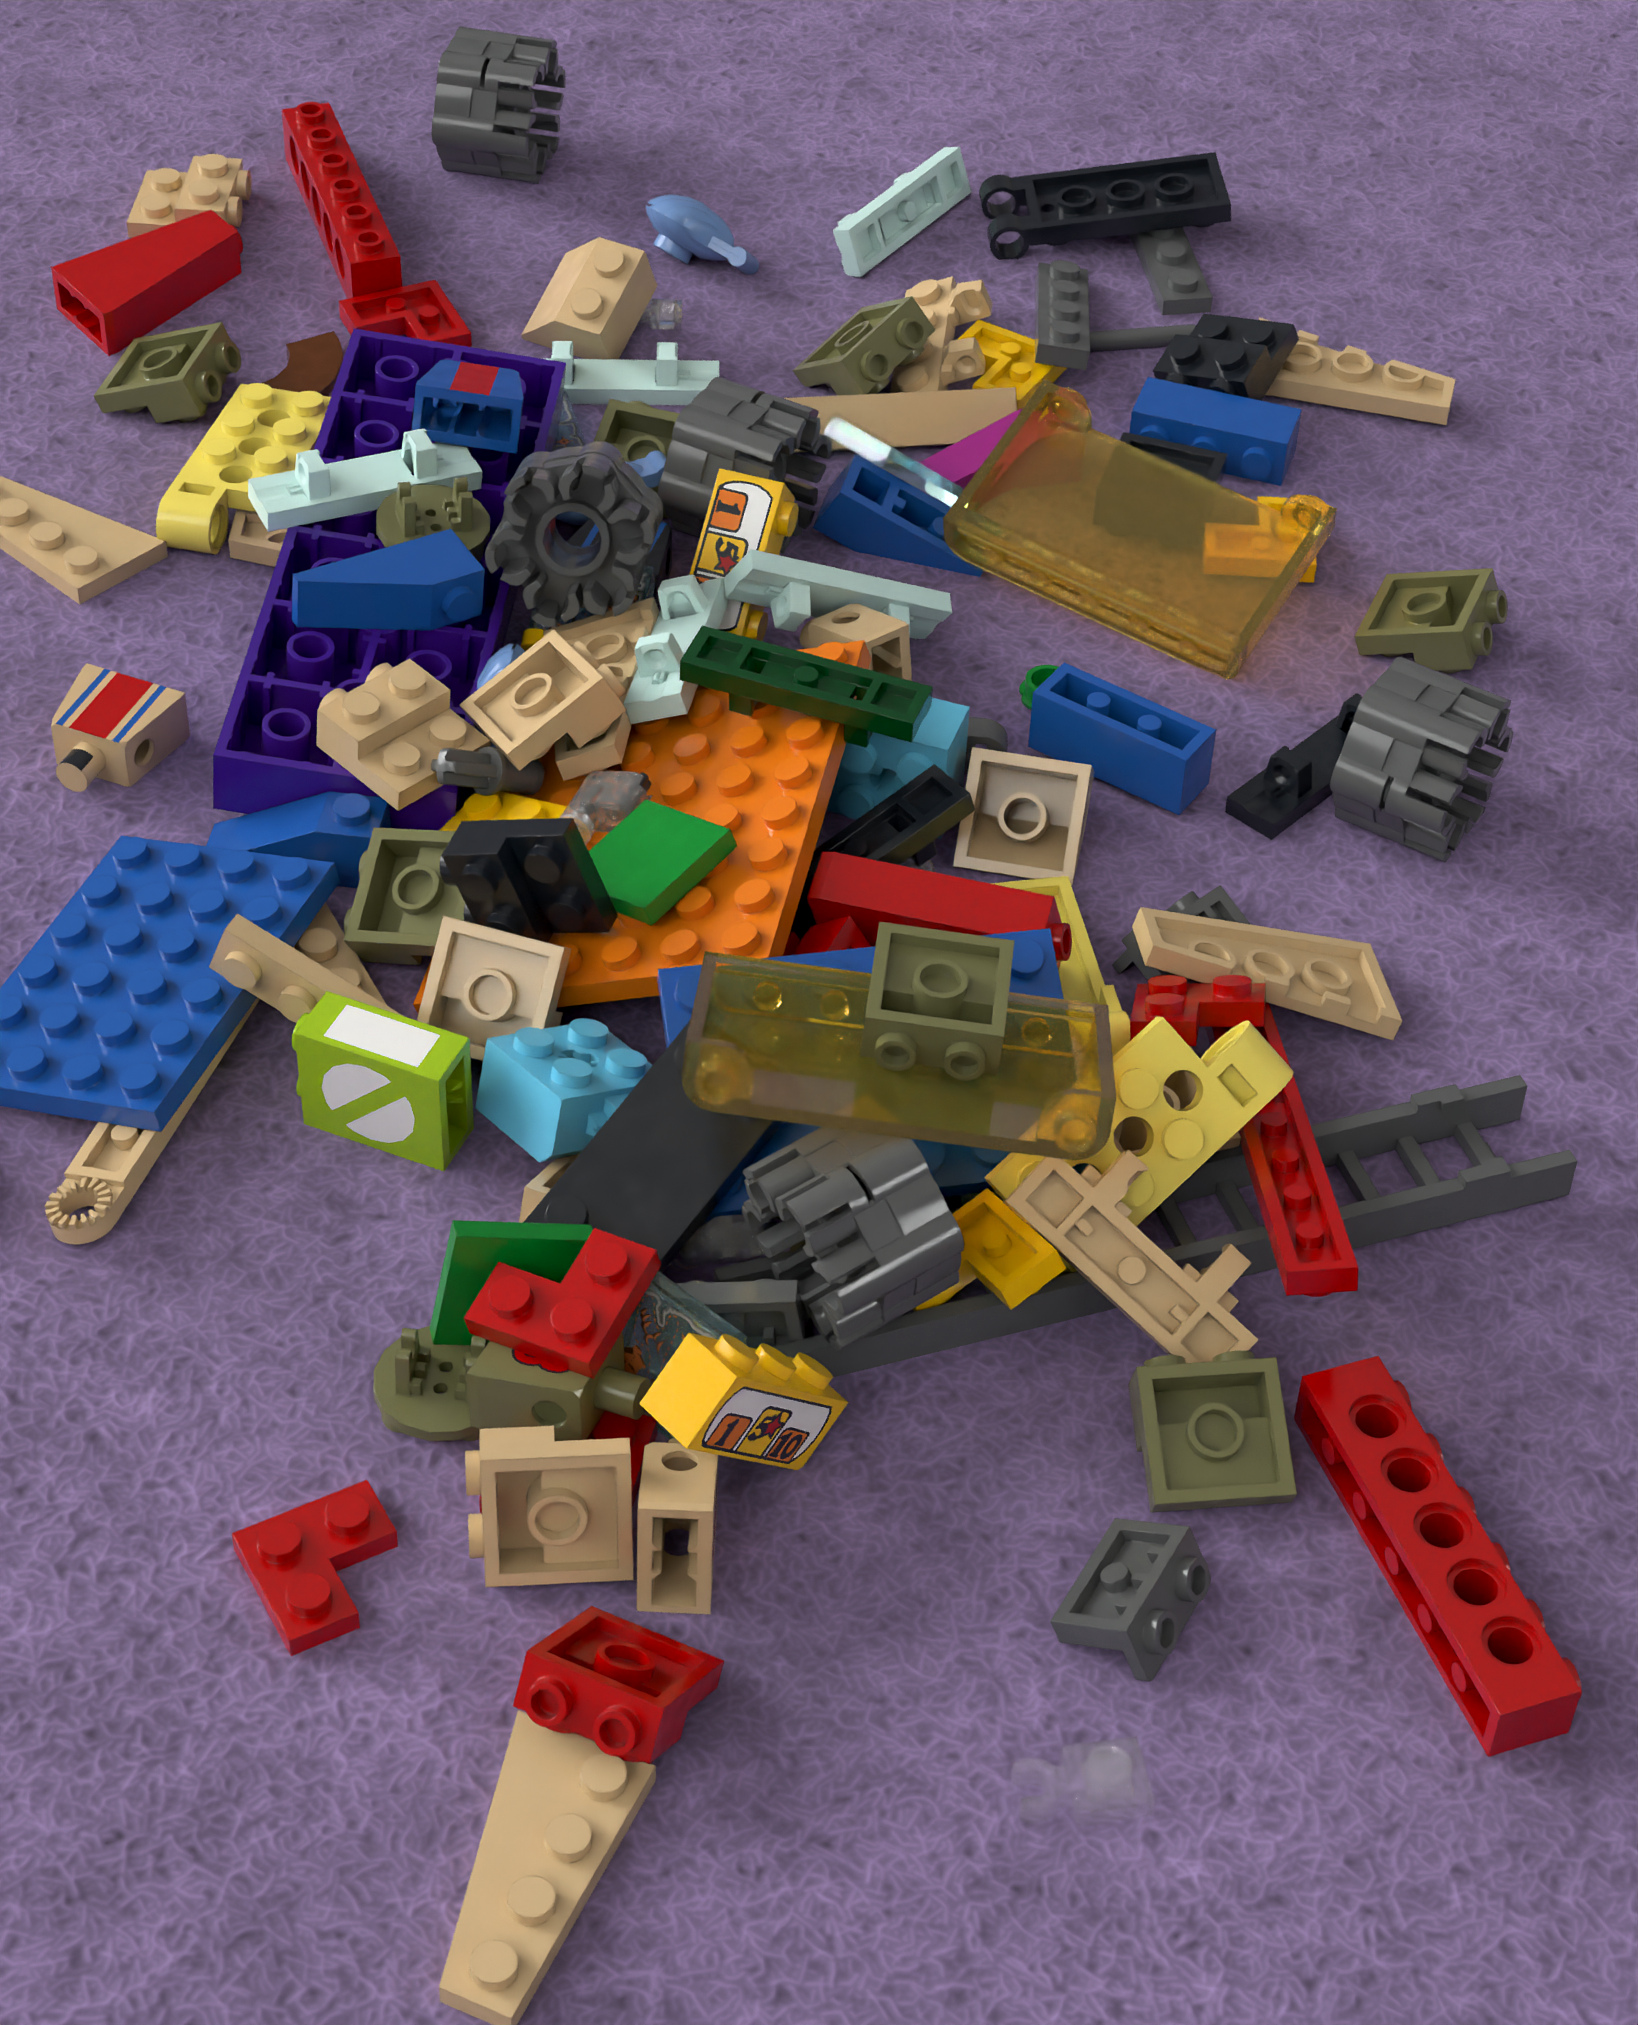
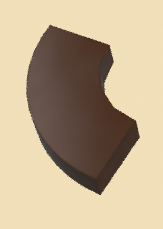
[262,331,343,397]

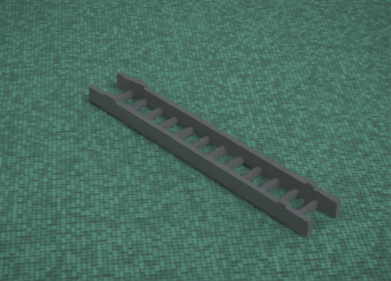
[714,1075,1577,1377]

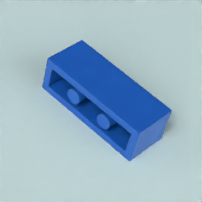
[1129,377,1302,486]
[1028,662,1216,815]

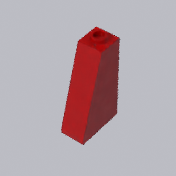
[51,209,243,356]
[807,852,1072,971]

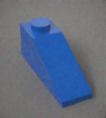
[813,454,997,577]
[292,529,485,631]
[206,791,391,888]

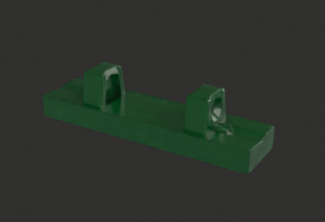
[679,625,933,748]

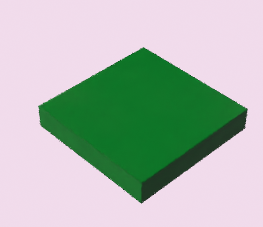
[589,799,737,926]
[430,1220,593,1345]

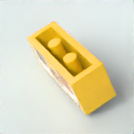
[689,468,798,641]
[639,1332,848,1470]

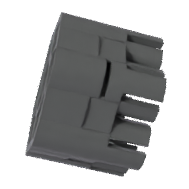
[432,26,566,184]
[658,377,832,554]
[485,441,664,627]
[1330,657,1513,862]
[741,1104,964,1351]

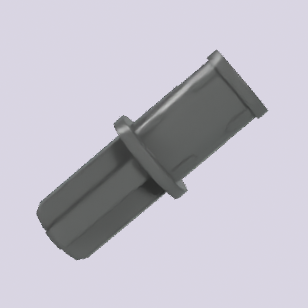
[431,746,544,796]

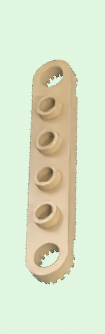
[45,997,260,1244]

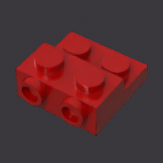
[513,1606,724,1764]

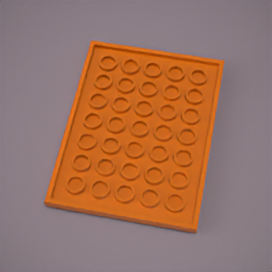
[413,640,871,1013]

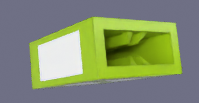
[292,991,474,1172]

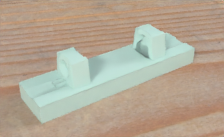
[833,147,971,277]
[540,341,719,405]
[248,428,482,532]
[723,549,952,639]
[623,575,729,724]

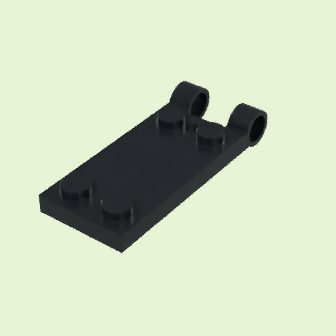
[979,152,1231,260]
[523,1019,801,1298]

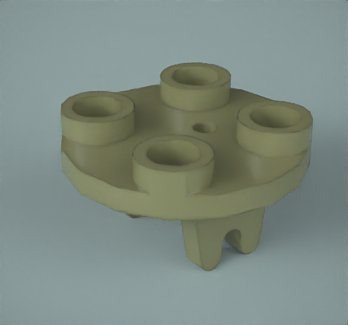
[376,477,490,562]
[373,1325,488,1441]

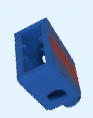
[412,360,524,454]

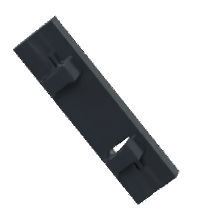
[1225,693,1362,840]
[790,764,976,938]

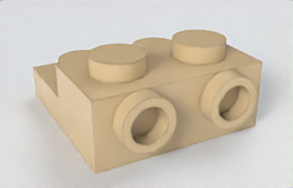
[127,154,252,238]
[459,629,627,771]
[316,659,491,811]
[417,916,571,1061]
[465,1426,634,1587]

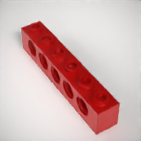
[282,102,402,299]
[1294,1355,1582,1757]

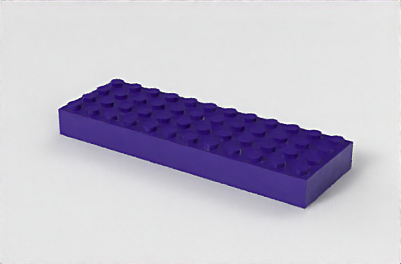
[213,328,566,830]

